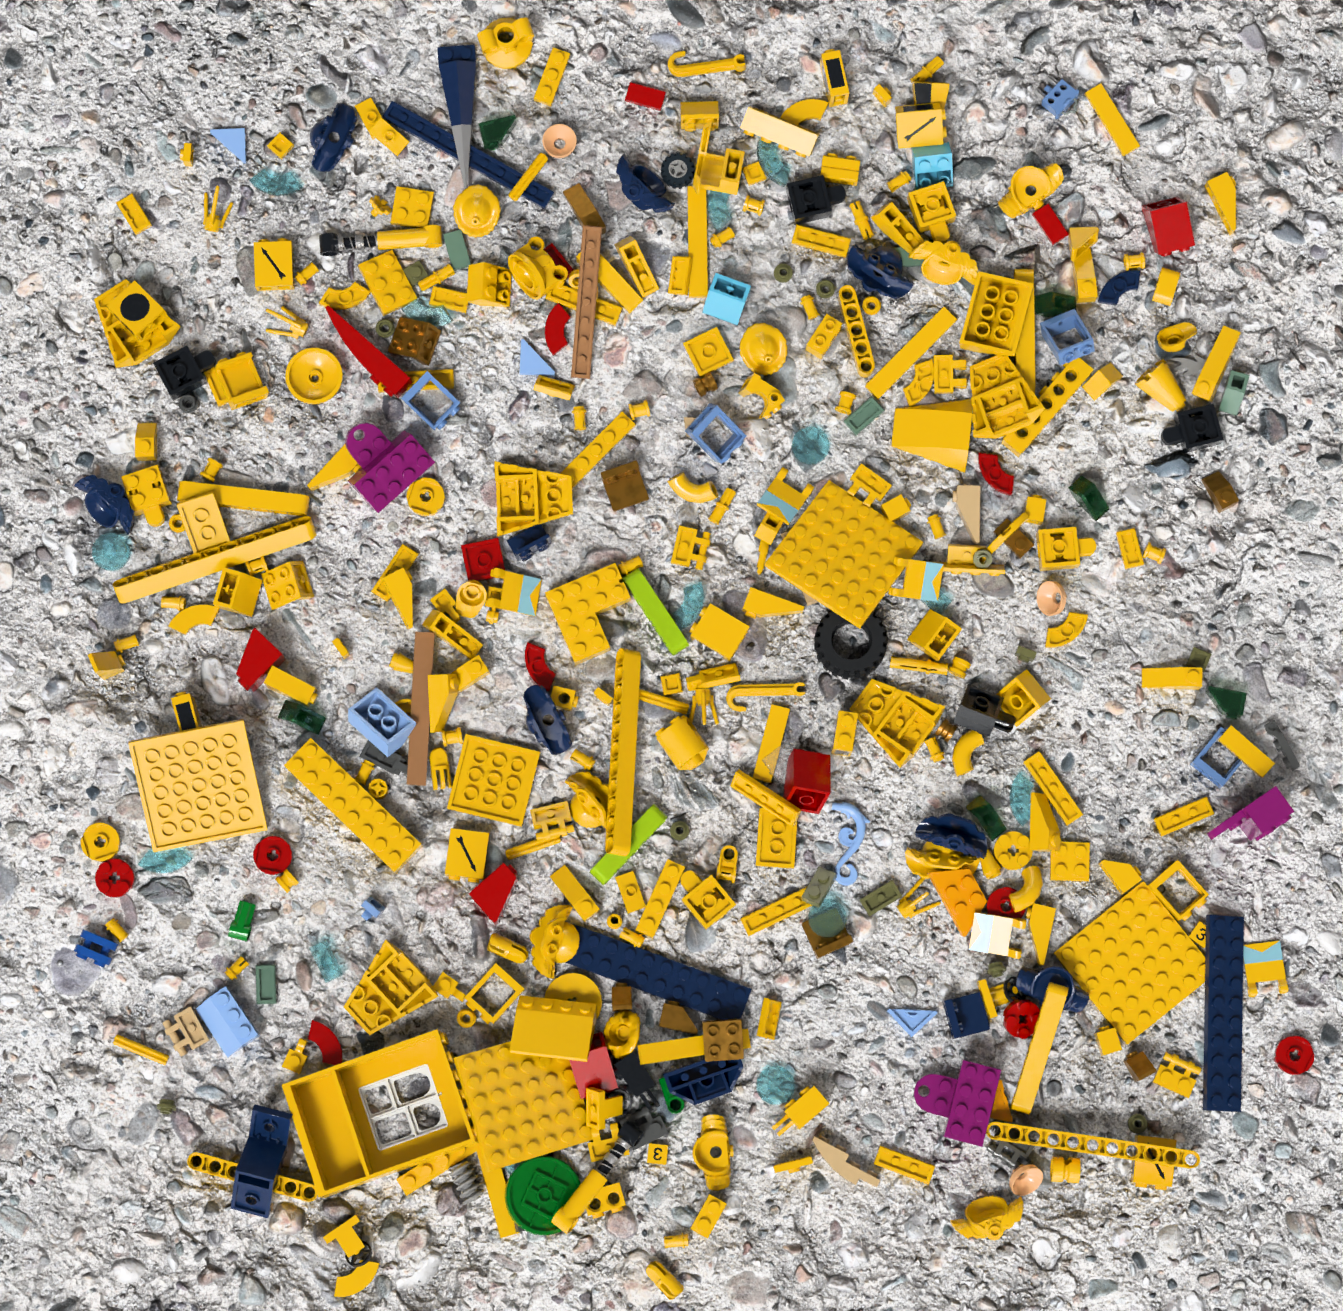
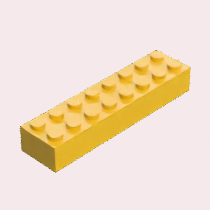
[284,738,423,874]

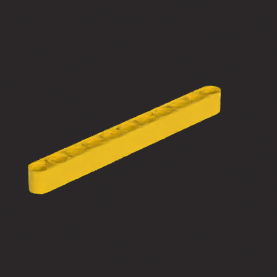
[112,516,317,603]
[605,648,641,856]
[986,1122,1200,1169]

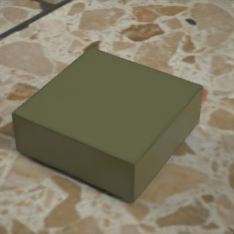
[1186,647,1212,672]

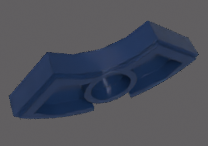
[1098,270,1141,306]

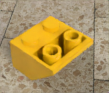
[680,101,719,132]
[467,262,512,307]
[213,567,263,617]
[907,609,962,662]

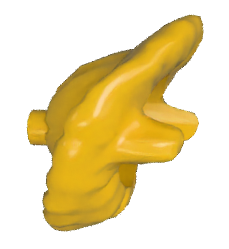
[453,184,501,238]
[740,323,787,376]
[604,1010,641,1059]

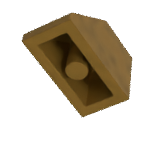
[1201,471,1239,513]
[612,983,632,1011]
[659,1000,698,1035]
[1123,1050,1157,1082]

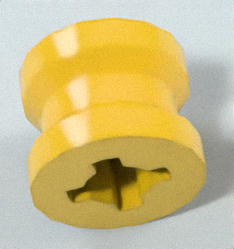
[948,657,971,679]
[368,779,389,799]
[275,869,299,893]

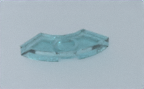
[757,140,790,187]
[249,169,302,196]
[708,190,732,231]
[401,298,453,327]
[672,582,704,631]
[1009,773,1034,827]
[138,848,192,873]

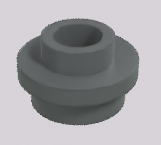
[179,394,198,413]

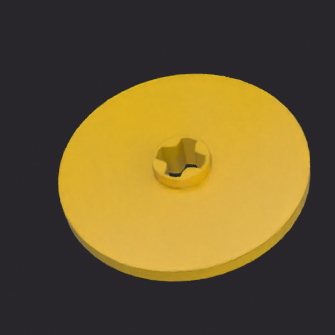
[544,973,602,1018]

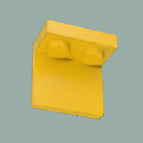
[261,561,314,610]

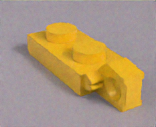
[686,663,740,691]

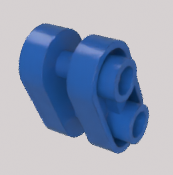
[74,929,118,968]

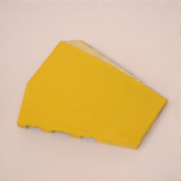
[94,279,180,368]
[970,355,1045,439]
[891,399,972,473]
[494,461,573,537]
[849,679,945,768]
[344,939,439,1035]

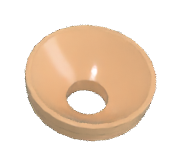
[542,124,577,158]
[1037,581,1067,616]
[1009,1164,1043,1196]

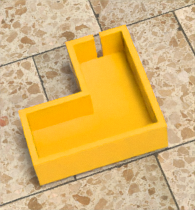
[545,563,631,666]

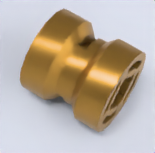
[693,372,718,397]

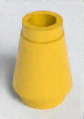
[389,652,413,674]
[980,849,1001,880]

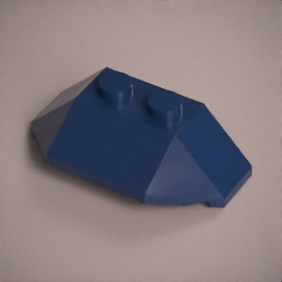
[663,1059,744,1105]

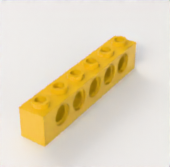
[1002,358,1094,458]

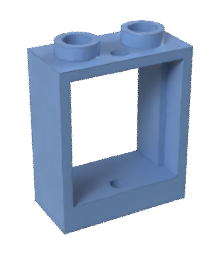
[1040,309,1095,365]
[401,371,461,430]
[685,403,746,464]
[1190,727,1242,788]

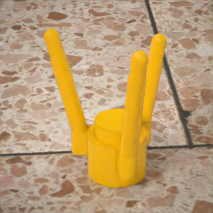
[203,185,233,232]
[265,306,309,339]
[689,689,719,725]
[896,878,941,919]

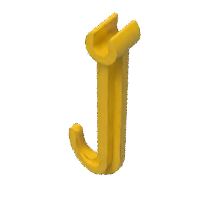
[668,51,746,77]
[726,682,805,712]

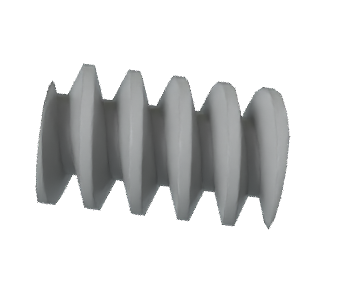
[449,1160,484,1205]

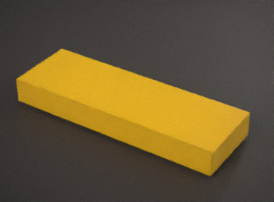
[791,224,851,258]
[371,544,419,602]
[1218,725,1275,778]
[1153,796,1214,837]
[873,1146,935,1185]

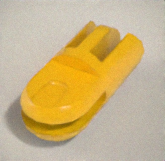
[429,748,452,790]
[487,933,529,964]
[646,1261,684,1300]

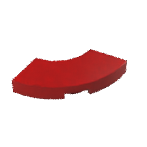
[545,303,571,356]
[978,453,1014,496]
[525,642,556,692]
[308,1020,343,1065]

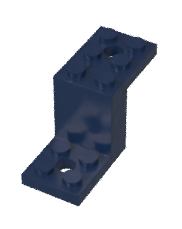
[230,1104,293,1218]

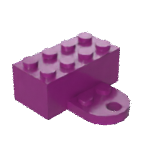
[345,422,435,513]
[1207,786,1294,841]
[914,1060,1001,1147]

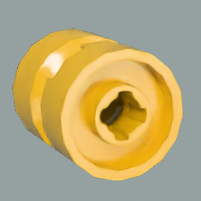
[1050,1156,1081,1183]

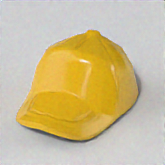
[1157,322,1197,352]
[455,580,487,618]

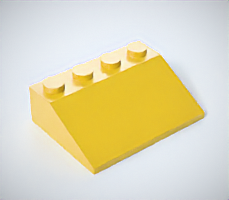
[959,271,1034,356]
[510,995,597,1062]

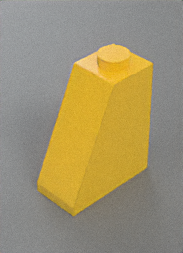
[264,666,318,707]

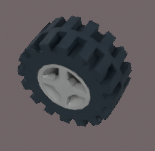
[661,153,695,189]

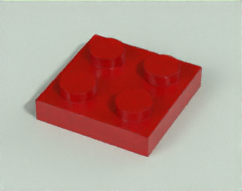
[461,538,505,581]

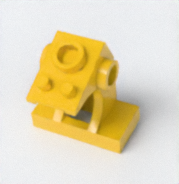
[738,373,785,419]

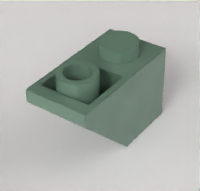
[1218,370,1250,416]

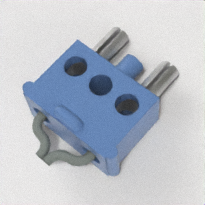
[1034,75,1079,119]

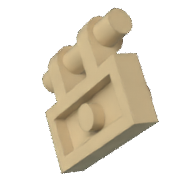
[162,1006,210,1057]

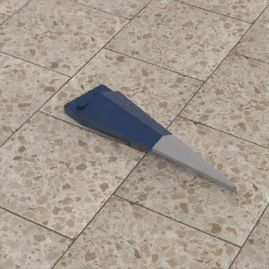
[437,44,476,189]

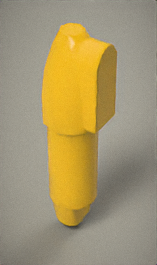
[757,540,769,575]

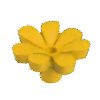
[369,195,391,217]

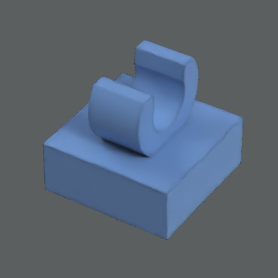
[361,897,386,921]

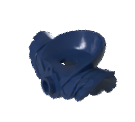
[310,103,357,172]
[616,154,675,213]
[847,244,914,299]
[74,475,135,535]
[523,685,572,755]
[915,813,987,859]
[1016,966,1089,1013]

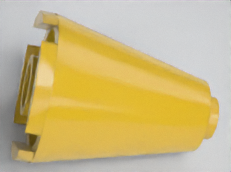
[1135,359,1186,412]

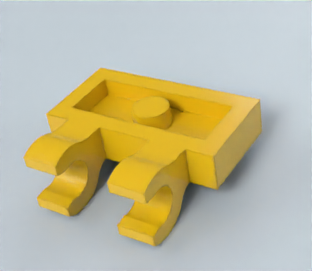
[934,355,967,394]
[847,463,892,507]
[587,1123,630,1162]

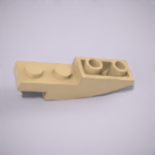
[812,1135,880,1187]

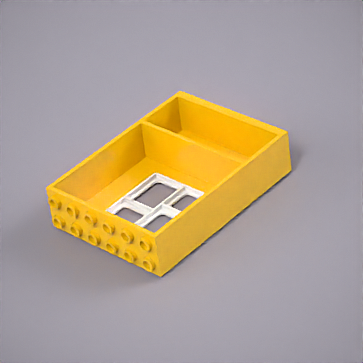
[282,1029,478,1198]

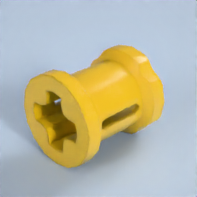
[743,195,765,216]
[1123,252,1145,271]
[835,391,856,415]
[628,400,650,420]
[199,458,223,483]
[1142,542,1166,564]
[245,556,269,576]
[441,727,463,747]

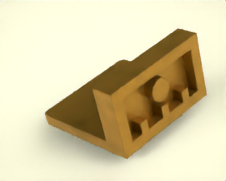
[388,317,441,366]
[601,460,649,512]
[802,908,854,959]
[702,1018,744,1062]

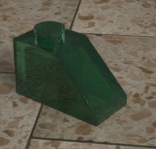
[478,115,517,151]
[1034,292,1077,317]
[1068,476,1109,521]
[1205,686,1247,720]
[278,700,326,735]
[965,795,1007,842]

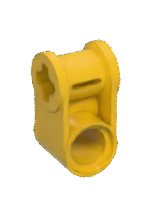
[716,845,738,883]

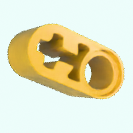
[1152,267,1180,306]

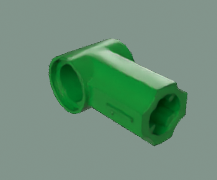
[228,901,256,942]
[659,1078,684,1114]

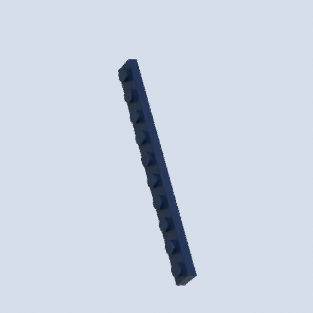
[383,101,554,210]

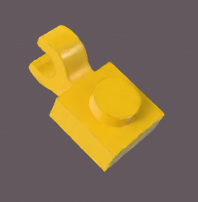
[430,589,461,623]
[433,972,466,1002]
[282,1038,308,1074]

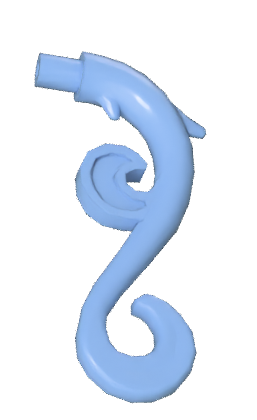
[832,802,870,886]

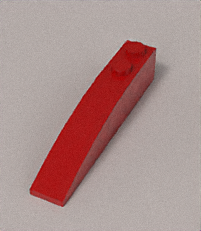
[325,305,413,399]

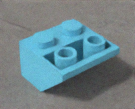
[911,142,953,190]
[702,273,751,326]

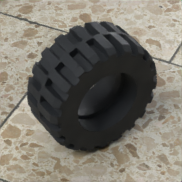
[814,610,888,680]

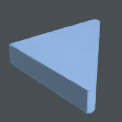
[210,128,246,164]
[520,339,555,376]
[887,1009,938,1037]

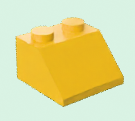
[996,669,1051,727]

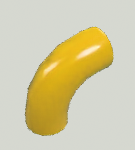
[667,472,719,503]
[952,729,984,777]
[1009,866,1043,913]

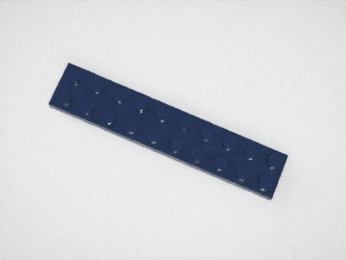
[1203,915,1244,1112]
[565,923,752,1020]

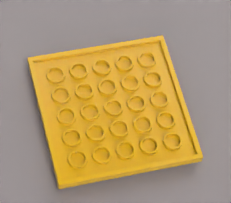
[765,480,924,629]
[128,719,268,852]
[1053,881,1205,1045]
[453,1041,593,1172]

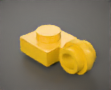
[485,586,503,625]

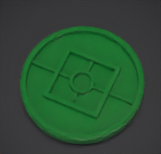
[505,1156,581,1236]

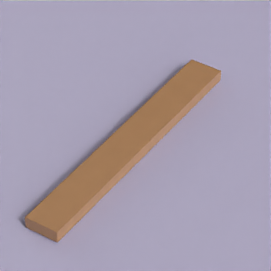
[571,225,602,379]
[406,632,434,786]

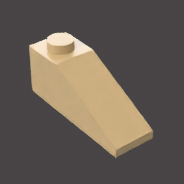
[952,485,980,545]

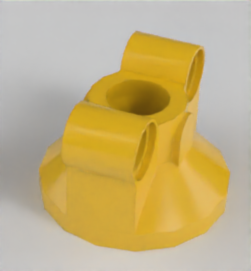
[477,17,534,69]
[508,237,568,300]

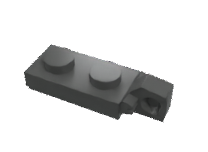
[1264,720,1300,771]
[359,740,407,776]

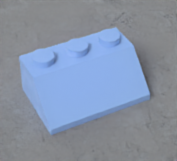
[348,687,416,757]
[195,986,260,1057]

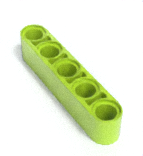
[622,568,689,656]
[589,804,668,885]

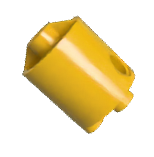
[655,715,709,770]

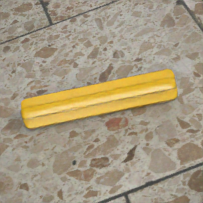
[509,153,548,201]
[639,689,689,714]
[505,835,561,860]
[113,1035,169,1065]

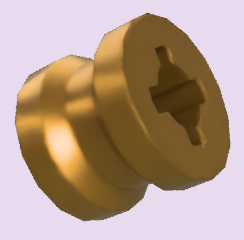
[935,718,958,743]

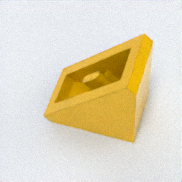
[1068,227,1099,262]
[1082,362,1123,401]

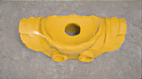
[998,163,1064,218]
[908,240,978,285]
[565,771,609,829]
[905,841,980,879]
[530,905,580,978]
[692,1114,734,1191]
[950,1195,1024,1240]

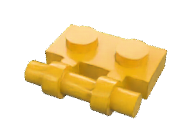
[671,525,711,570]
[530,801,575,841]
[1152,1052,1202,1098]

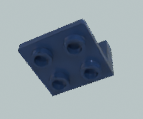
[507,524,551,562]
[942,992,990,1040]

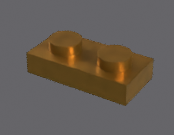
[993,518,1034,559]

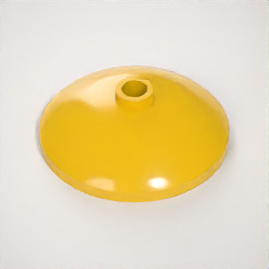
[285,348,343,404]

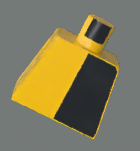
[912,81,949,109]

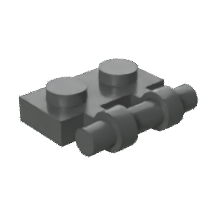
[619,1104,668,1151]
[986,1122,1035,1169]

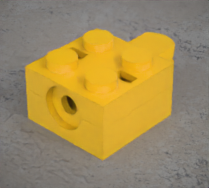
[907,181,956,244]
[121,465,172,527]
[1036,527,1096,571]
[680,870,736,930]
[771,1086,829,1136]

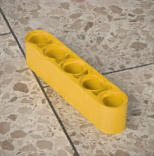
[838,285,875,378]

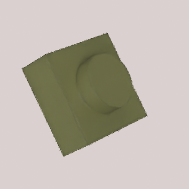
[403,261,428,287]
[1015,646,1037,663]

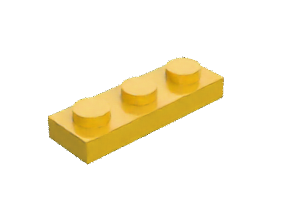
[534,47,571,106]

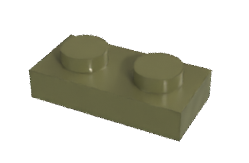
[802,866,837,908]
[859,880,902,917]

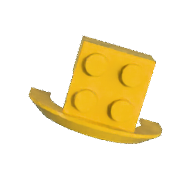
[692,120,745,195]

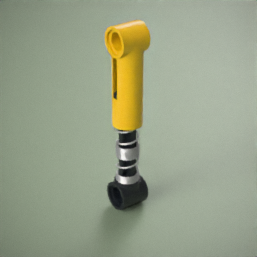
[319,225,443,256]
[551,1120,645,1234]

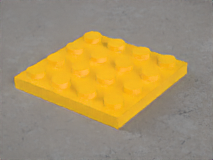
[447,734,540,827]

